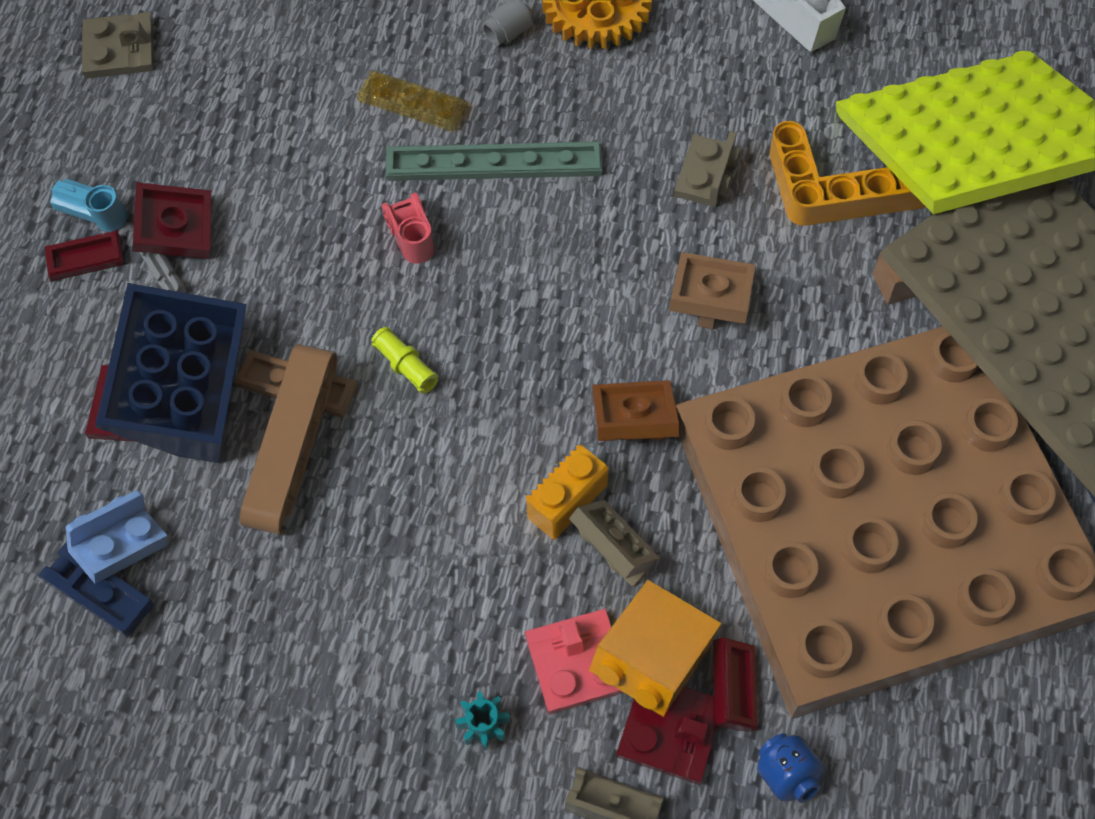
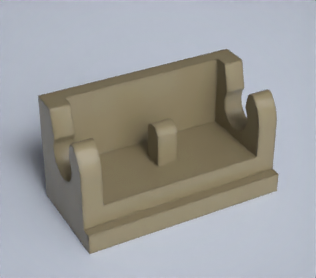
[565,767,664,819]

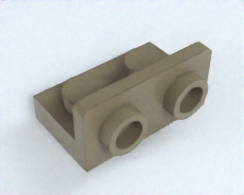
[674,131,741,207]
[569,500,659,586]

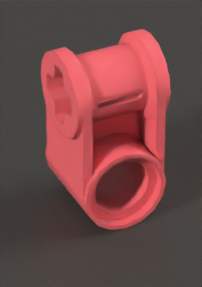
[381,192,435,264]

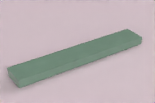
[386,141,602,181]

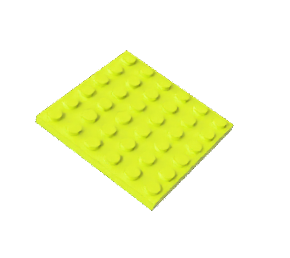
[836,51,1095,215]

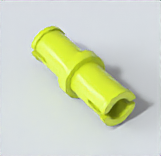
[371,327,439,394]

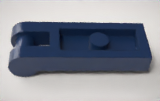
[37,543,155,638]

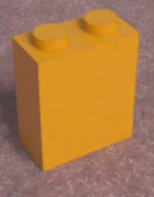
[589,580,721,717]

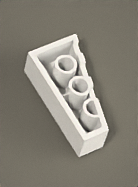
[753,0,846,52]

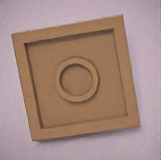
[669,252,756,329]

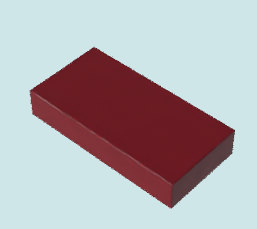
[44,230,125,282]
[713,637,758,732]

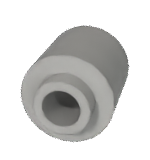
[481,0,533,46]

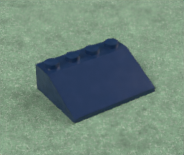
[95,283,247,463]

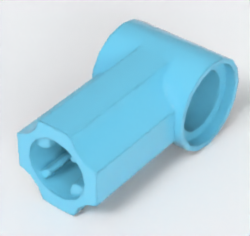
[50,179,128,232]

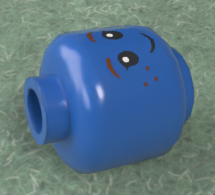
[757,733,824,803]

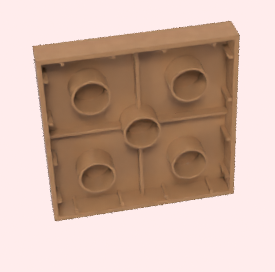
[676,326,1095,719]

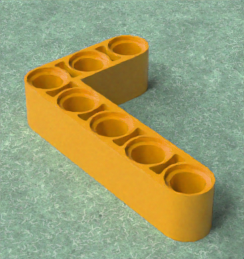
[769,121,927,226]

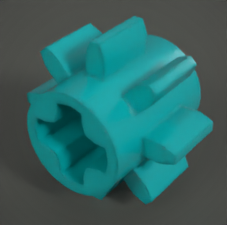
[455,691,510,750]

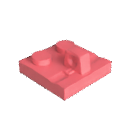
[525,608,624,715]

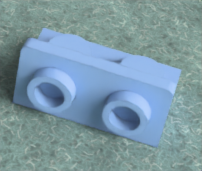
[66,490,167,584]

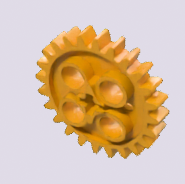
[542,0,652,49]

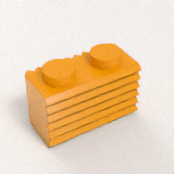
[526,445,609,540]

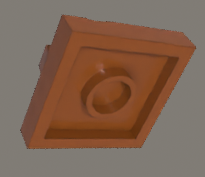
[592,380,679,441]

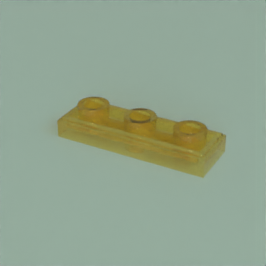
[357,70,467,132]

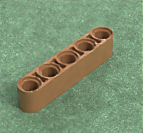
[240,344,337,535]

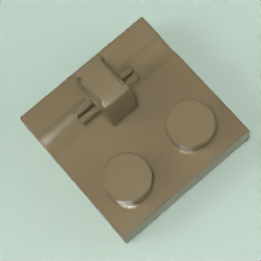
[82,12,154,79]

